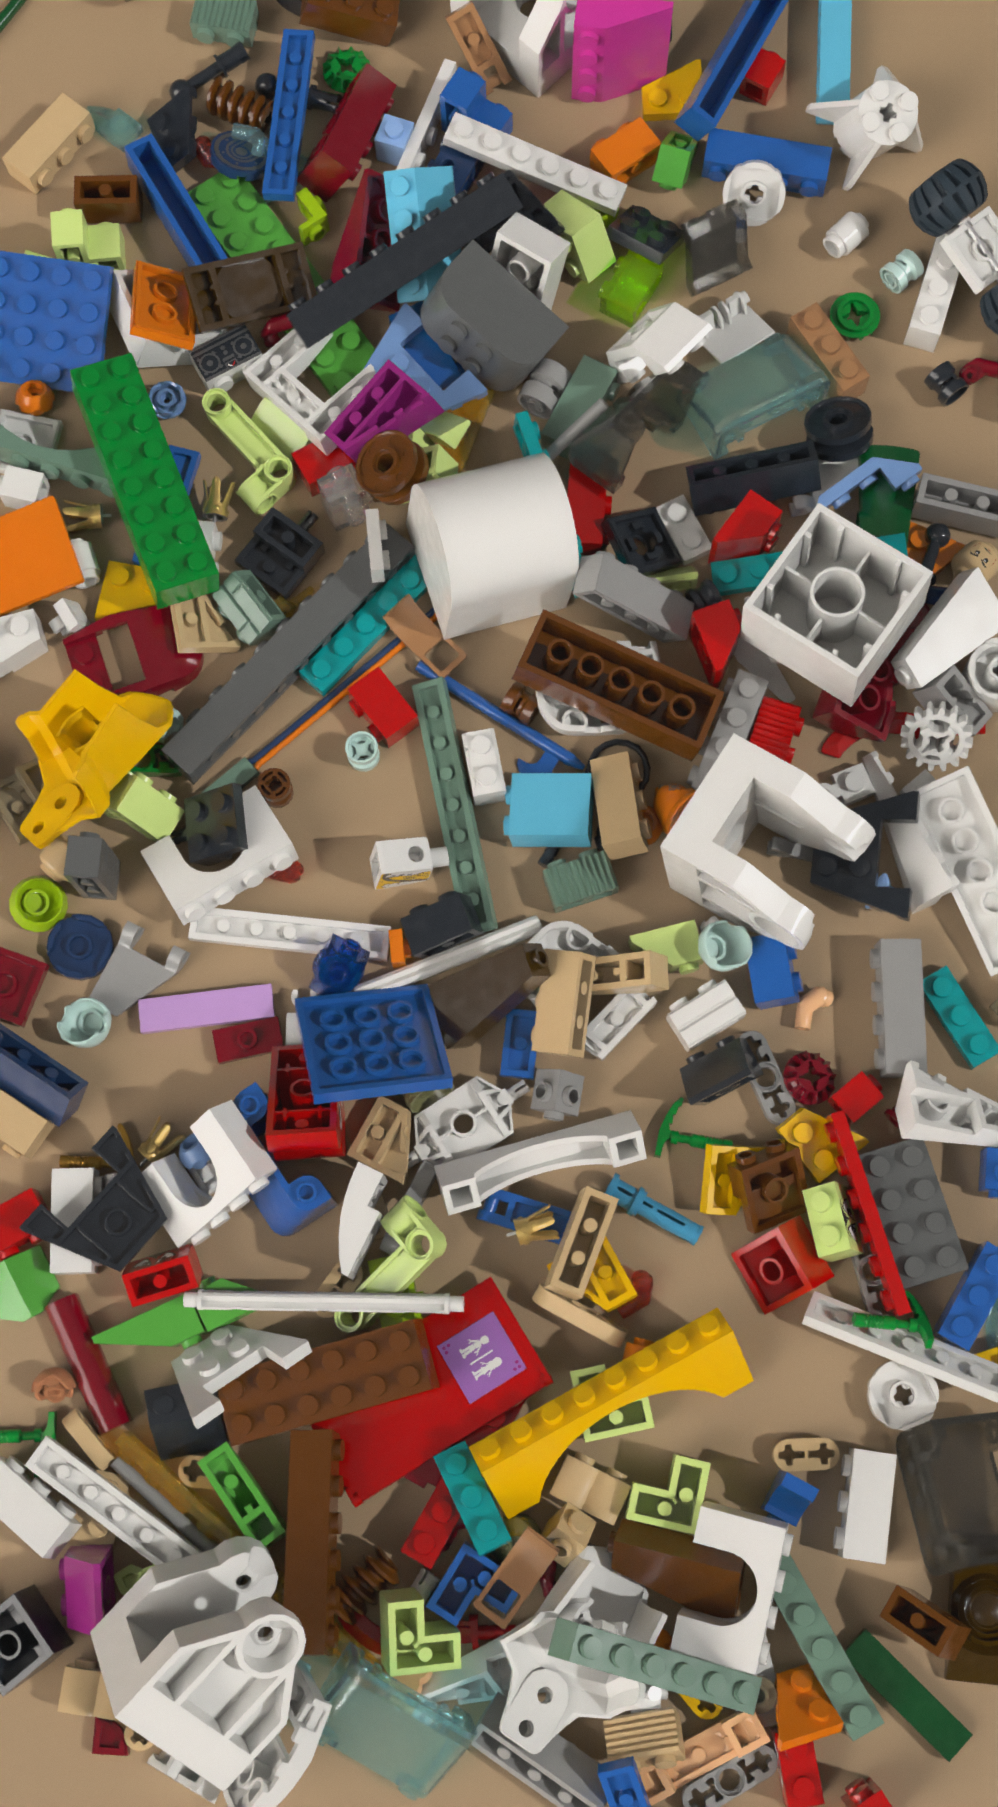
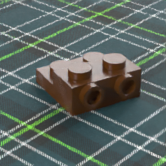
[727,1138,808,1234]

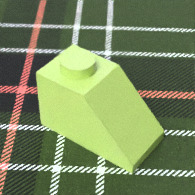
[628,919,704,975]

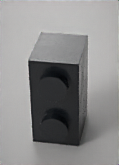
[400,891,484,959]

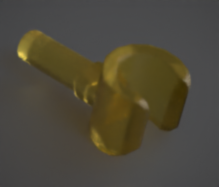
[275,586,315,618]

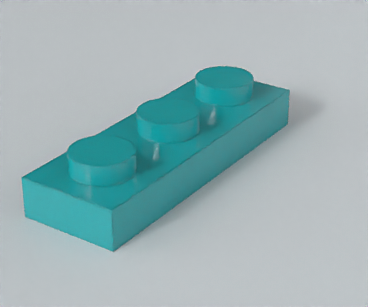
[923,965,998,1070]
[433,1440,512,1557]

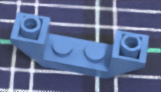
[818,457,922,510]

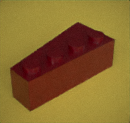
[297,63,397,203]

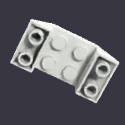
[606,302,712,384]

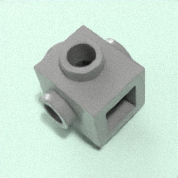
[530,1069,584,1121]

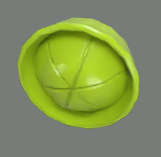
[9,875,68,932]

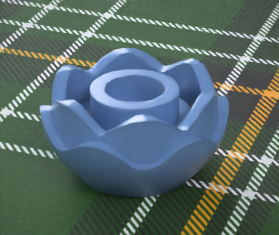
[148,381,187,419]
[179,1133,211,1170]

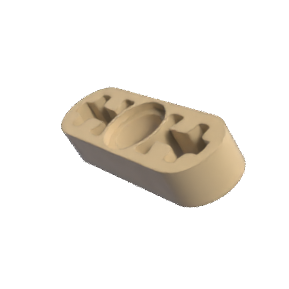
[532,1283,629,1348]

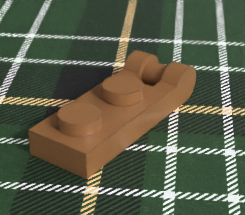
[445,1,512,96]

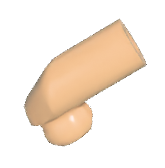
[794,986,834,1031]

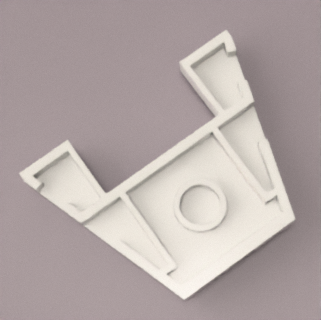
[171,1324,312,1429]

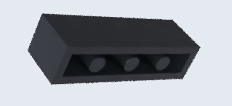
[685,440,822,516]

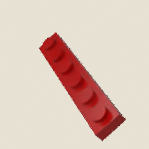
[824,1110,912,1316]
[400,1399,527,1570]

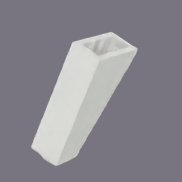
[891,567,998,689]

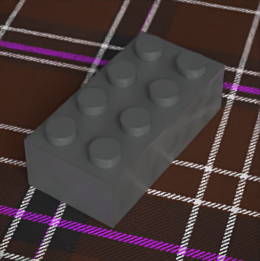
[859,1139,969,1289]

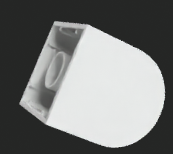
[406,453,579,640]

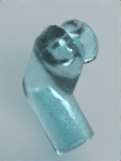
[232,123,269,158]

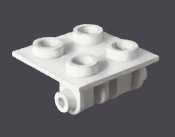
[697,291,775,366]

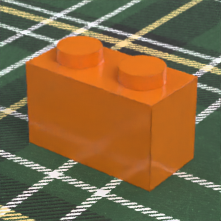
[589,117,662,183]

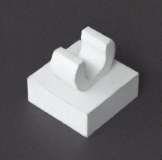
[48,598,91,637]

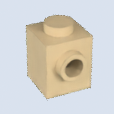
[541,1502,597,1568]

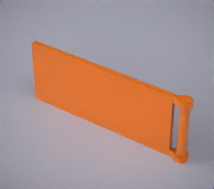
[0,496,85,616]

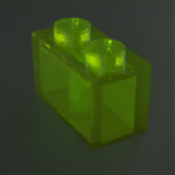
[598,250,664,328]

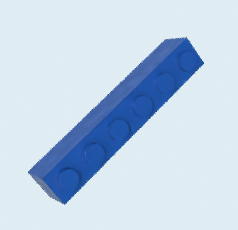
[674,0,789,142]
[124,133,228,267]

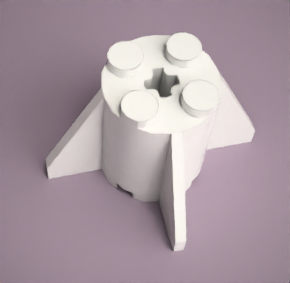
[805,65,923,191]

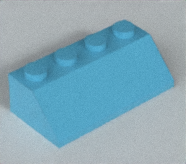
[383,166,462,303]

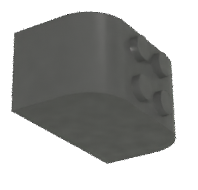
[420,239,569,391]

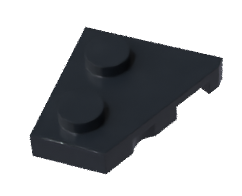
[147,85,197,173]

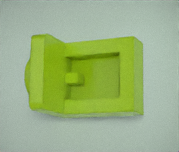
[296,187,330,246]

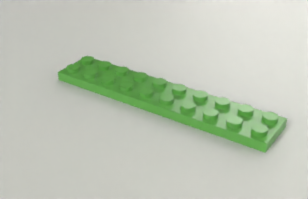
[188,172,375,397]

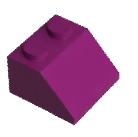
[59,1544,116,1635]

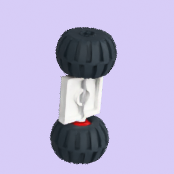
[908,158,998,334]

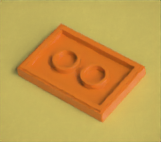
[130,260,196,351]

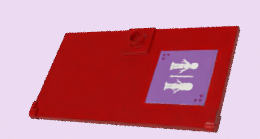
[310,1276,554,1508]

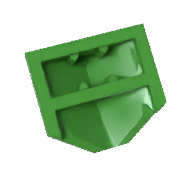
[0,1245,61,1322]

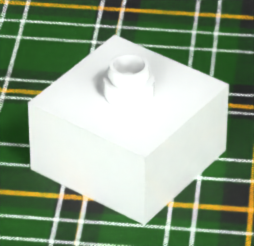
[740,503,933,707]

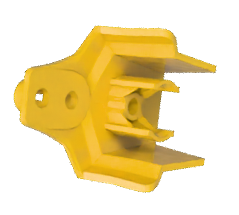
[15,669,174,849]

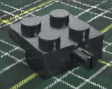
[234,507,325,600]
[171,783,248,866]

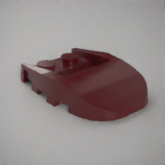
[62,606,204,696]

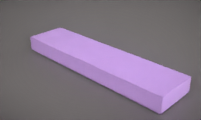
[138,983,275,1034]

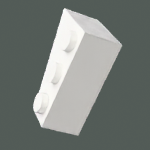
[0,609,48,678]

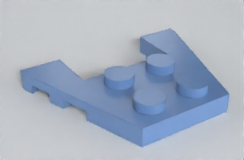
[364,303,488,411]

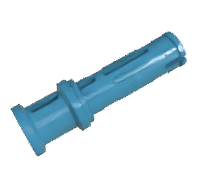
[604,1173,704,1246]

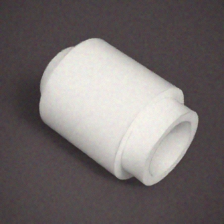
[823,211,869,258]
[71,538,101,589]

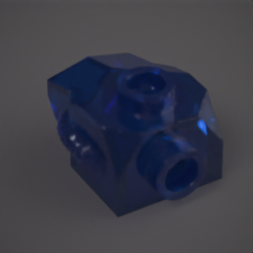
[309,933,370,995]

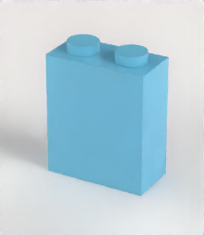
[503,773,594,847]

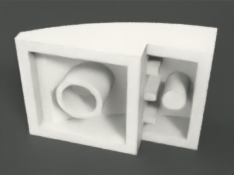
[338,1162,388,1280]

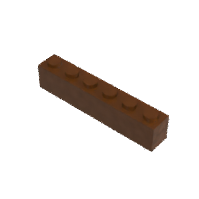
[283,1429,345,1657]

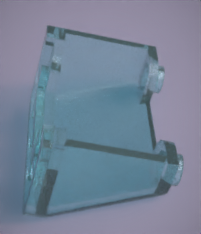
[678,332,831,460]
[318,1642,477,1801]

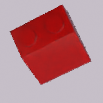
[708,490,783,565]
[689,599,742,689]
[731,1215,835,1315]

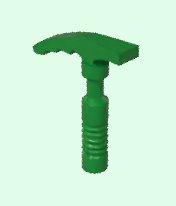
[654,1097,733,1158]
[852,1291,934,1349]
[0,1411,57,1478]

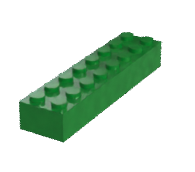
[70,353,219,610]

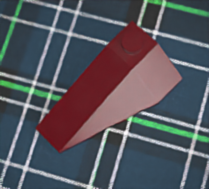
[330,168,400,312]
[812,640,899,742]

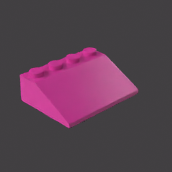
[571,0,674,103]

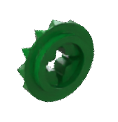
[323,46,370,93]
[830,292,880,341]

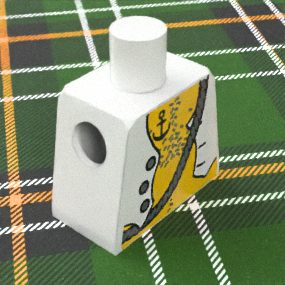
[369,837,449,890]

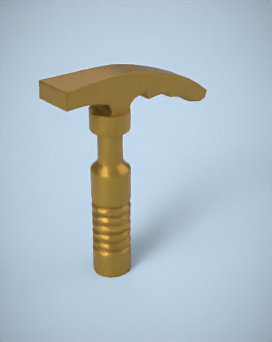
[59,1123,135,1171]

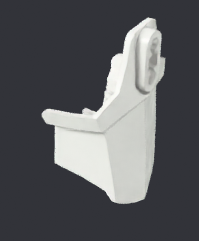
[499,1546,668,1754]

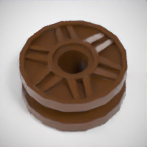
[355,430,429,505]

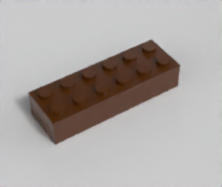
[512,609,725,762]
[217,1318,440,1447]

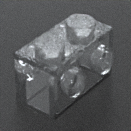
[317,463,372,532]

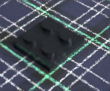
[607,205,686,265]

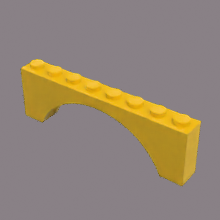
[469,1307,754,1519]

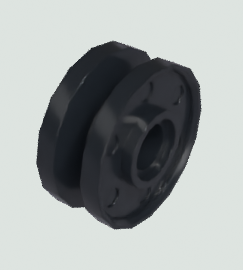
[804,396,874,462]

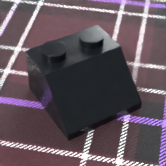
[680,1035,764,1106]
[144,1384,230,1461]
[0,1584,74,1697]

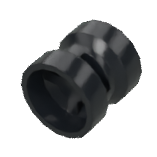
[924,361,969,407]

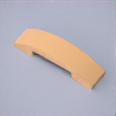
[639,1710,771,1806]

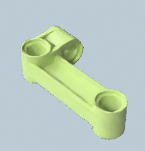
[202,388,297,516]
[334,1195,447,1333]

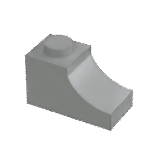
[912,665,993,736]

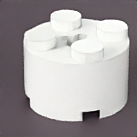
[962,637,998,712]

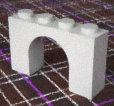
[140,785,299,925]
[142,1100,278,1248]
[670,1501,794,1675]

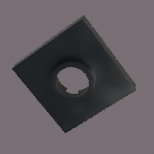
[601,507,683,576]

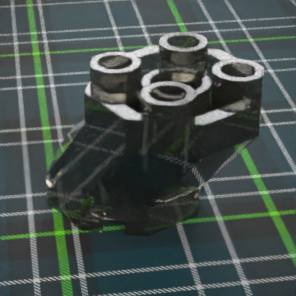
[680,199,753,298]

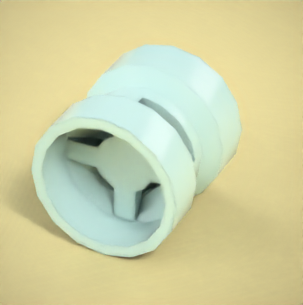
[879,249,924,294]
[345,731,380,772]

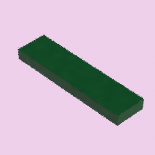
[844,1628,973,1762]

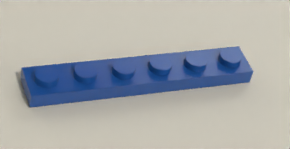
[262,29,315,202]

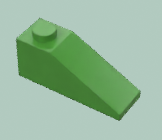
[92,1295,208,1350]
[197,1441,287,1549]

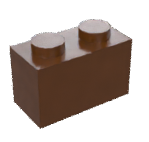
[74,175,143,224]
[880,1585,972,1661]

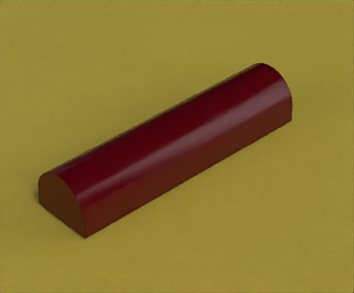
[45,1293,133,1436]

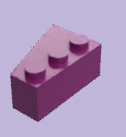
[324,359,445,463]

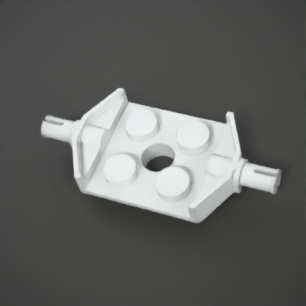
[408,1076,530,1169]

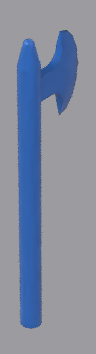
[415,660,585,773]

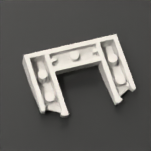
[243,329,376,456]

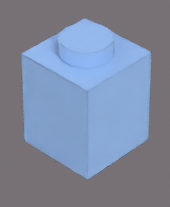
[374,114,414,166]

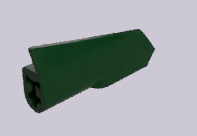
[856,445,920,545]

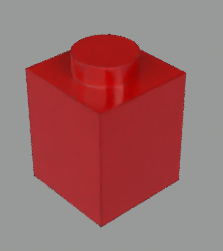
[739,48,786,106]
[827,1071,884,1127]

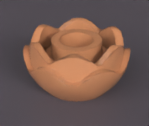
[31,1367,76,1403]

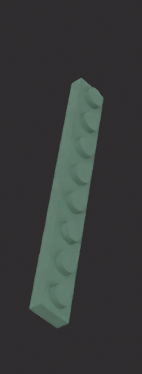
[412,677,498,932]

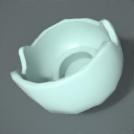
[698,920,753,972]
[57,998,112,1048]

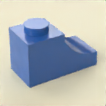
[760,1470,819,1527]

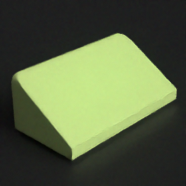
[251,397,312,463]
[420,412,471,449]
[646,566,698,591]

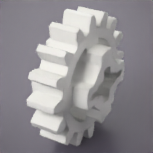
[900,701,973,771]

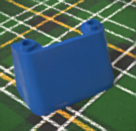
[233,1082,338,1236]

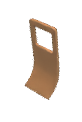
[383,594,467,678]
[474,1526,561,1629]

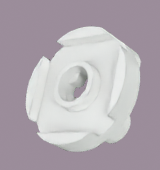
[723,160,786,226]
[867,1361,939,1431]

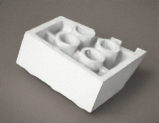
[109,268,227,368]

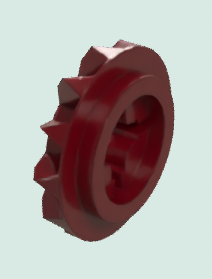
[783,1051,837,1105]

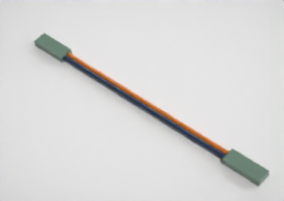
[202,608,437,793]

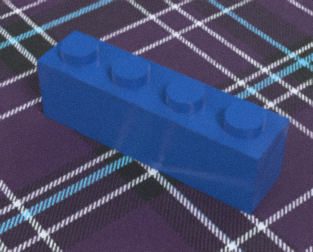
[701,128,833,197]

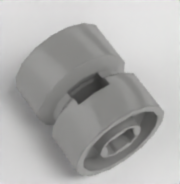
[517,358,572,419]

